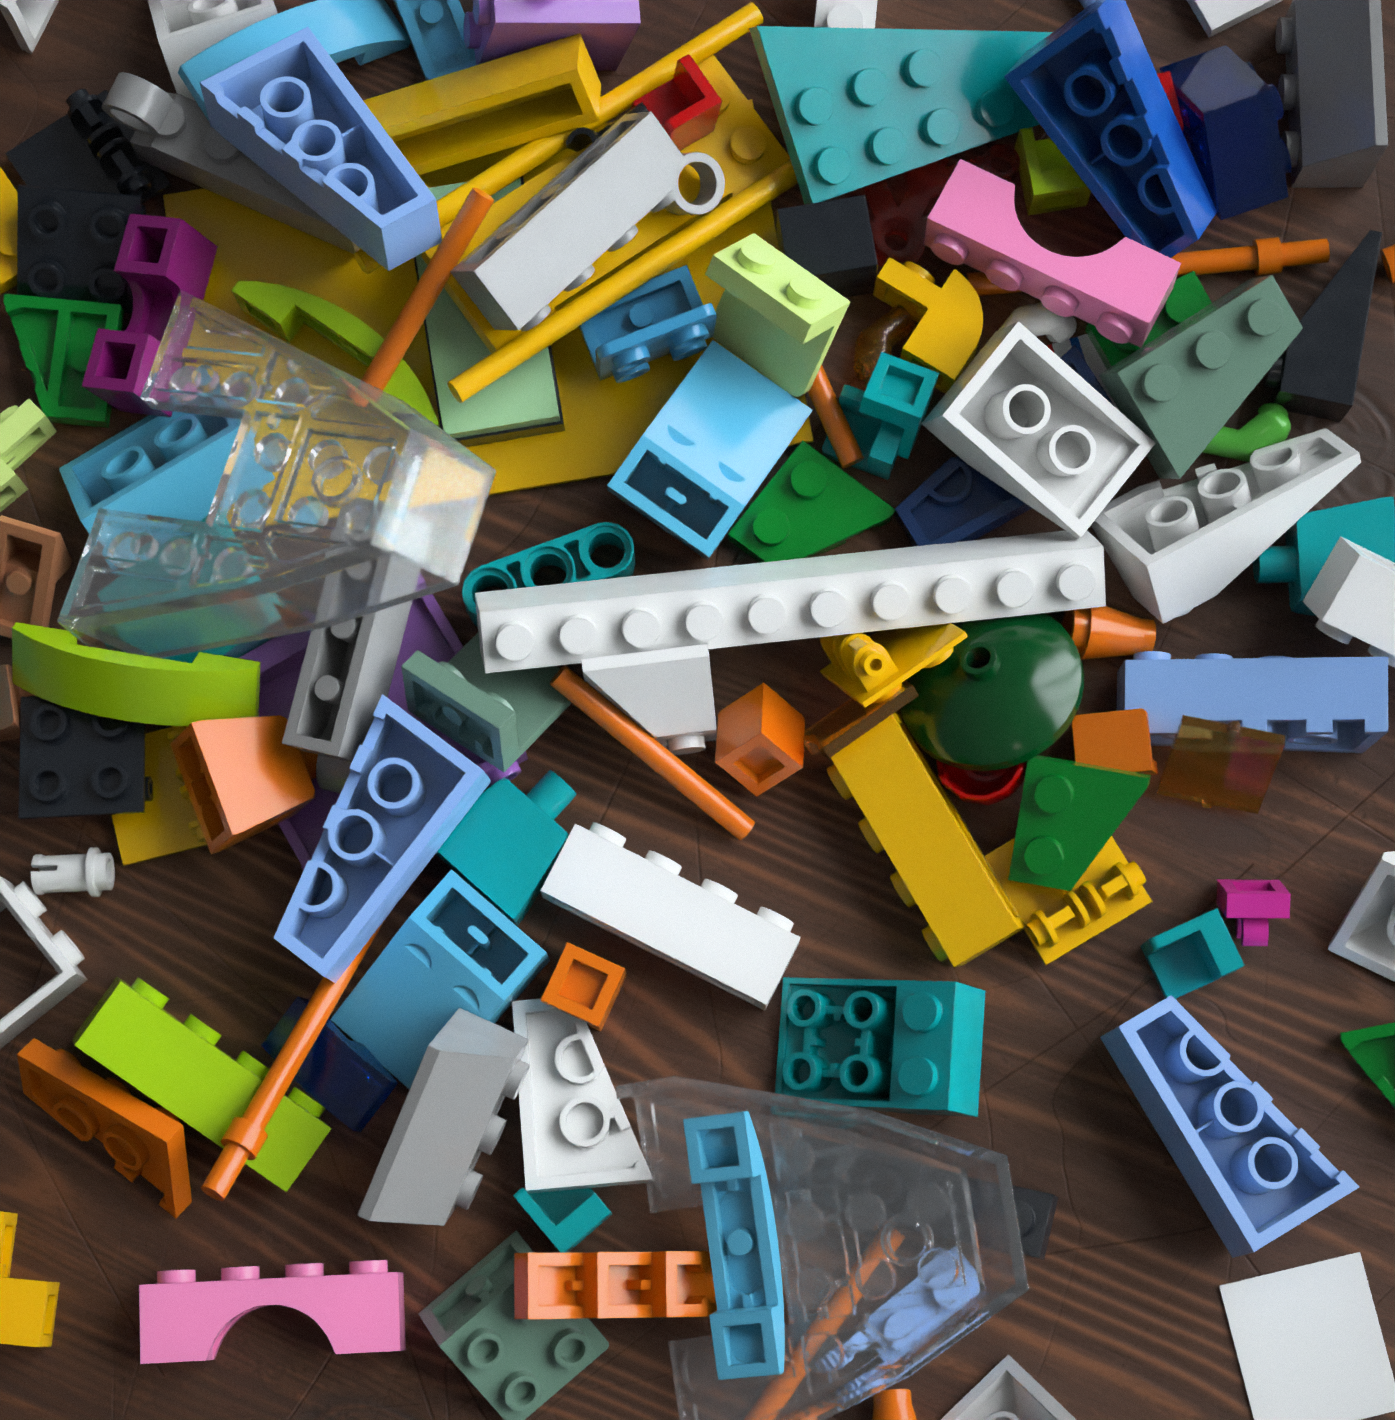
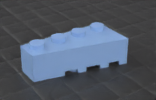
[200,27,442,271]
[1117,651,1388,753]
[274,694,491,983]
[1100,995,1359,1258]

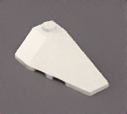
[1091,428,1361,624]

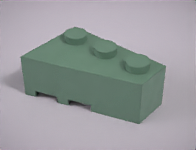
[1099,275,1303,479]

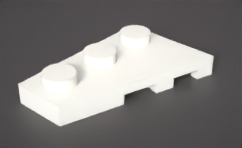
[512,999,654,1193]

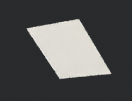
[1219,1252,1395,1420]

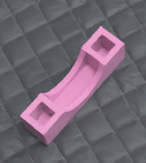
[924,159,1181,348]
[139,1260,406,1364]

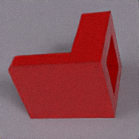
[631,54,722,151]

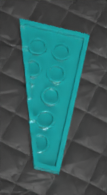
[749,26,1053,205]

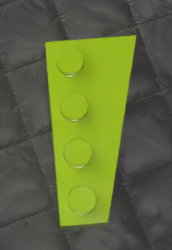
[72,977,332,1192]

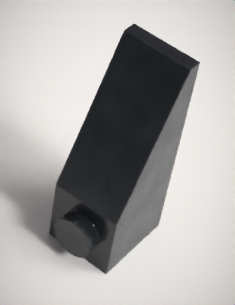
[1263,230,1382,422]

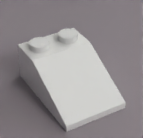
[921,321,1156,538]

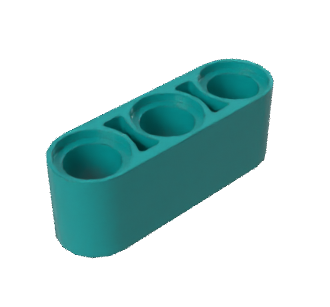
[462,522,635,627]

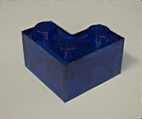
[1159,45,1292,220]

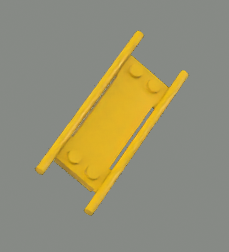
[354,2,798,403]

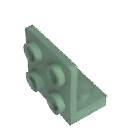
[401,632,571,773]
[418,1231,609,1420]

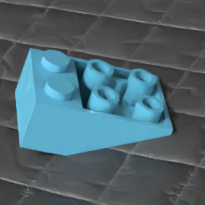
[607,340,813,561]
[330,869,550,1089]

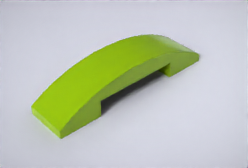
[231,281,441,442]
[12,622,261,727]

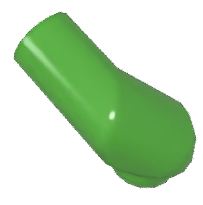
[1202,403,1291,462]

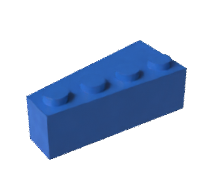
[1004,0,1217,258]

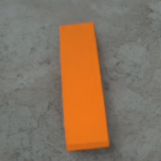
[514,1251,717,1319]

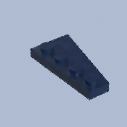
[895,345,1114,547]

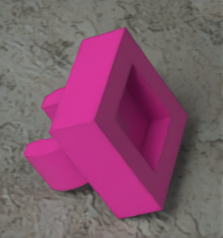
[1216,879,1291,946]

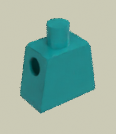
[1253,497,1395,616]
[436,770,577,926]

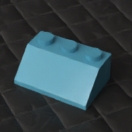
[59,376,277,576]

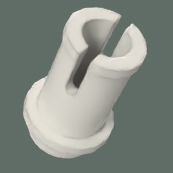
[31,847,115,897]

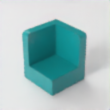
[858,352,939,459]
[822,385,904,480]
[1140,908,1245,999]
[513,1187,613,1253]

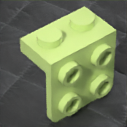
[705,233,850,397]

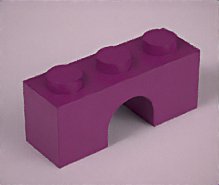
[82,214,218,417]

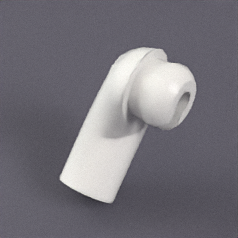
[999,302,1077,343]

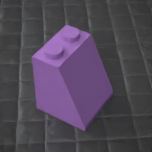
[464,0,641,71]

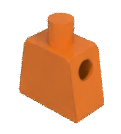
[170,715,318,854]

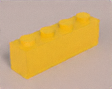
[363,33,601,175]
[826,711,1026,967]

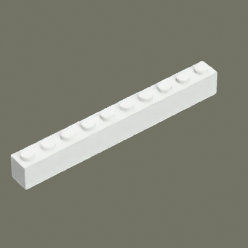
[475,530,1106,673]

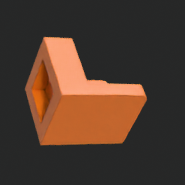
[715,682,805,797]
[1072,708,1158,776]
[541,942,627,1032]

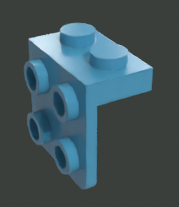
[579,265,717,383]

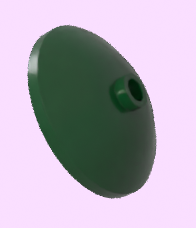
[899,613,1084,771]

